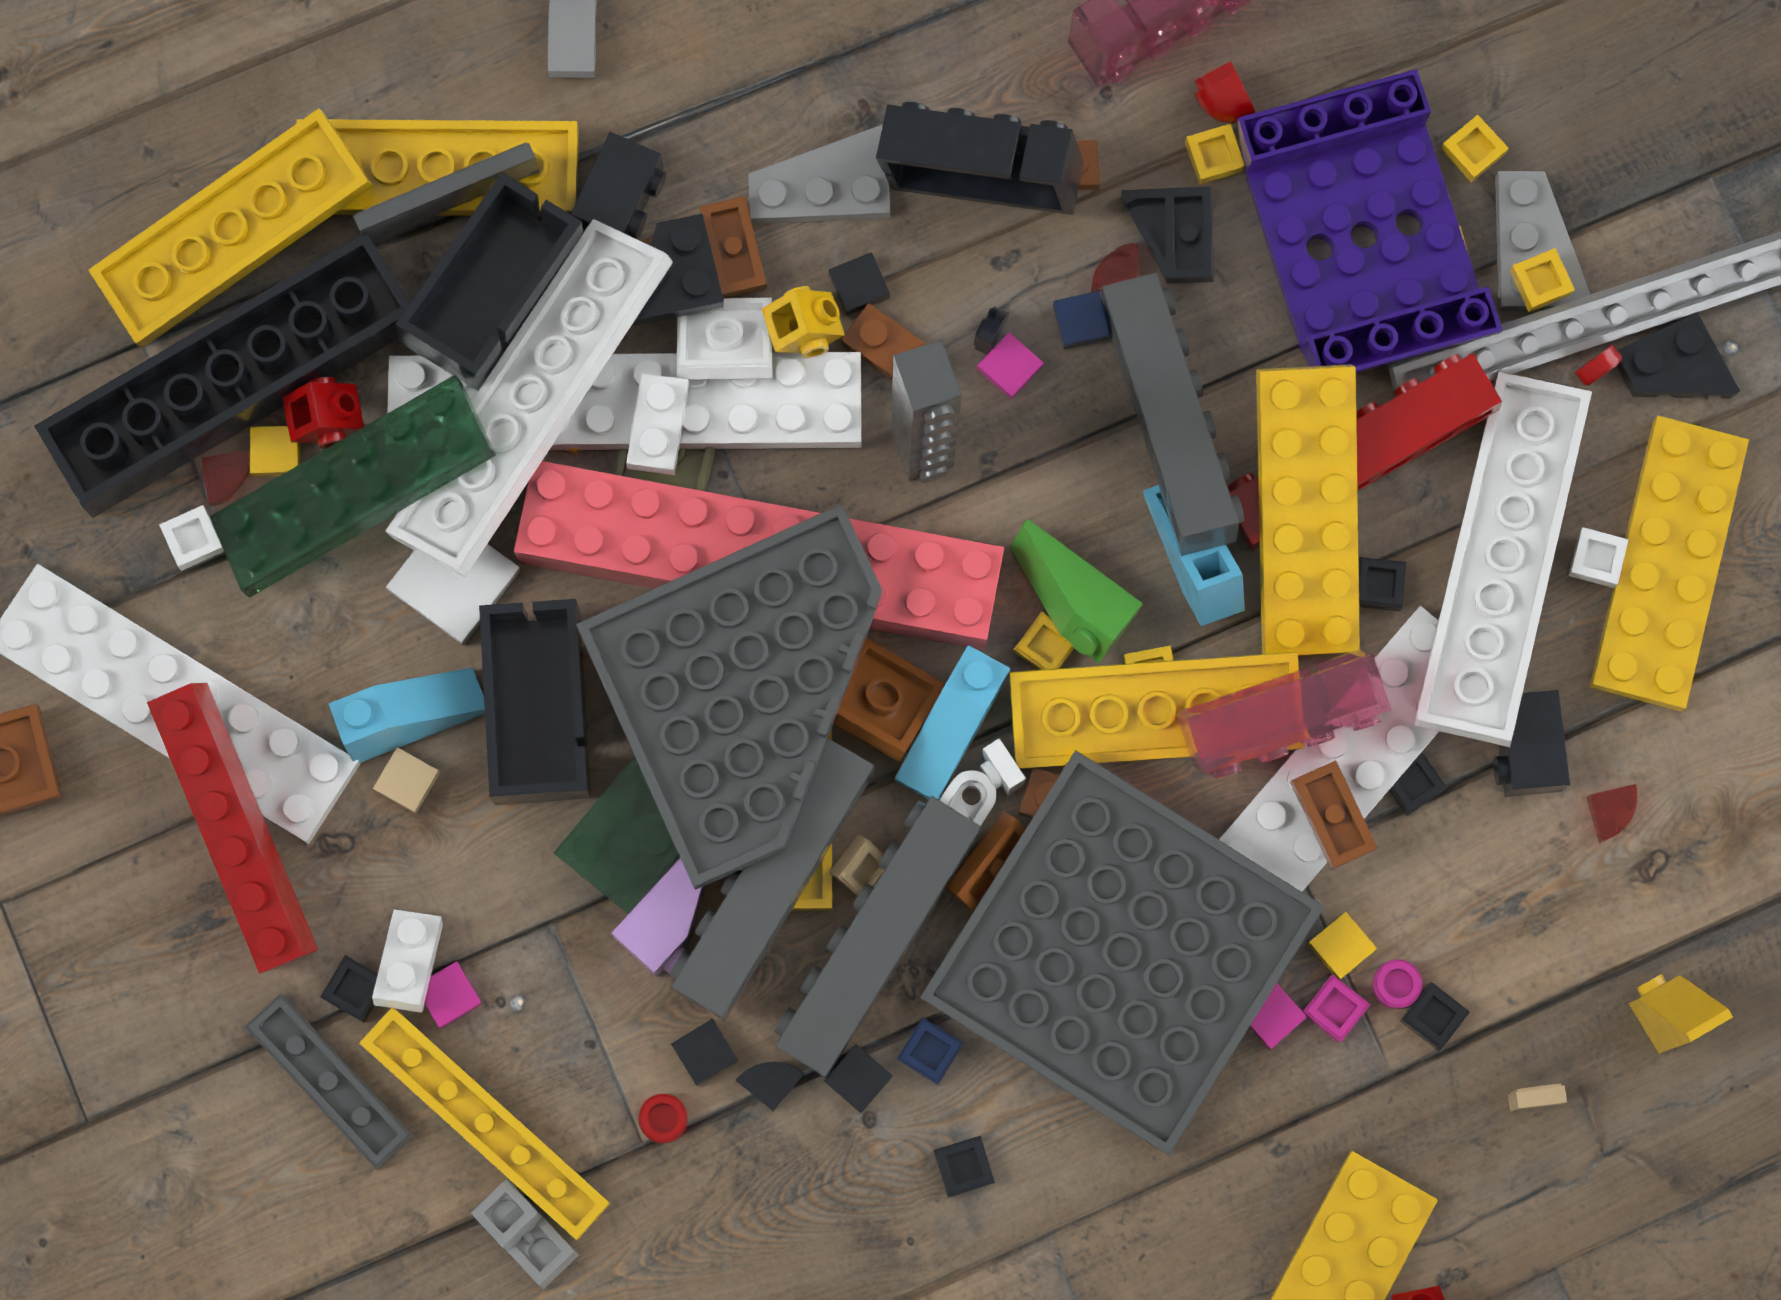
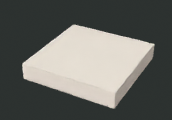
[677,297,773,380]
[386,544,521,646]

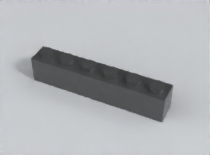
[1102,272,1244,556]
[891,339,962,483]
[669,738,875,1021]
[774,796,982,1077]

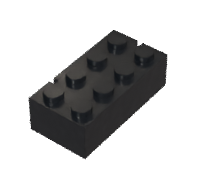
[876,102,1084,215]
[395,172,583,391]
[479,599,591,805]

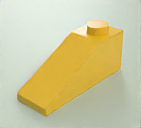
[1629,973,1733,1054]

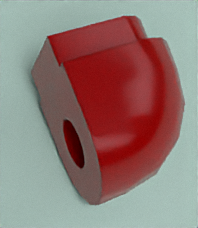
[1194,61,1256,124]

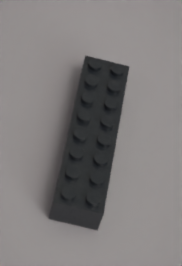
[34,232,410,518]

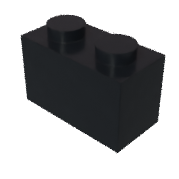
[571,132,667,239]
[1493,690,1570,797]

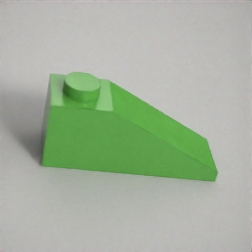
[1010,519,1143,663]

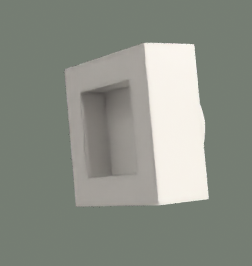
[159,505,225,571]
[1568,527,1629,588]
[980,739,1026,796]

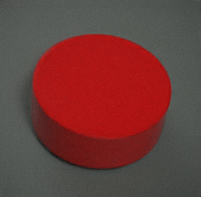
[1574,344,1622,386]
[638,1094,688,1144]

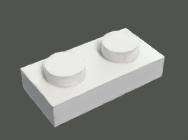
[626,373,689,475]
[372,909,443,1013]

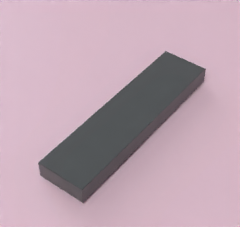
[353,142,539,242]
[245,993,414,1170]

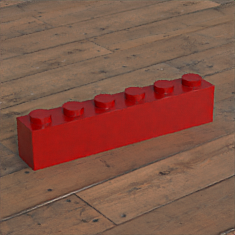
[1227,353,1503,552]
[147,683,318,974]

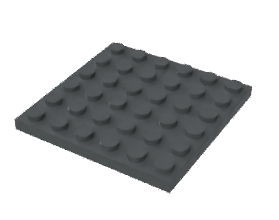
[920,750,1325,1156]

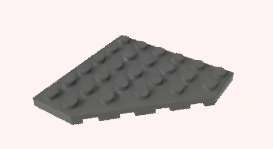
[576,504,883,890]

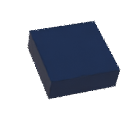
[1053,291,1110,349]
[897,1017,964,1085]

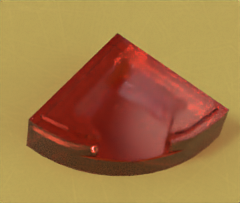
[1091,243,1139,292]
[202,450,250,507]
[1586,784,1638,843]

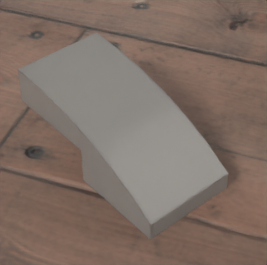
[548,0,597,78]
[471,1179,579,1290]

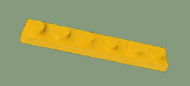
[359,1008,611,1241]

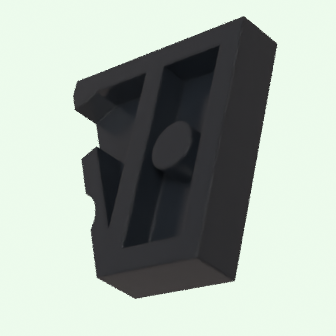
[1122,186,1214,284]
[634,214,724,325]
[1616,312,1740,399]

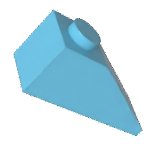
[1143,485,1245,626]
[894,645,1010,800]
[328,667,485,763]

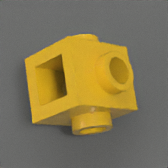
[761,286,845,358]

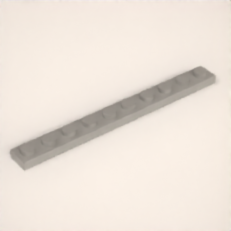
[1388,231,1781,390]

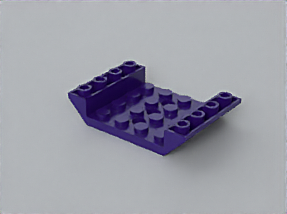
[1237,69,1503,373]

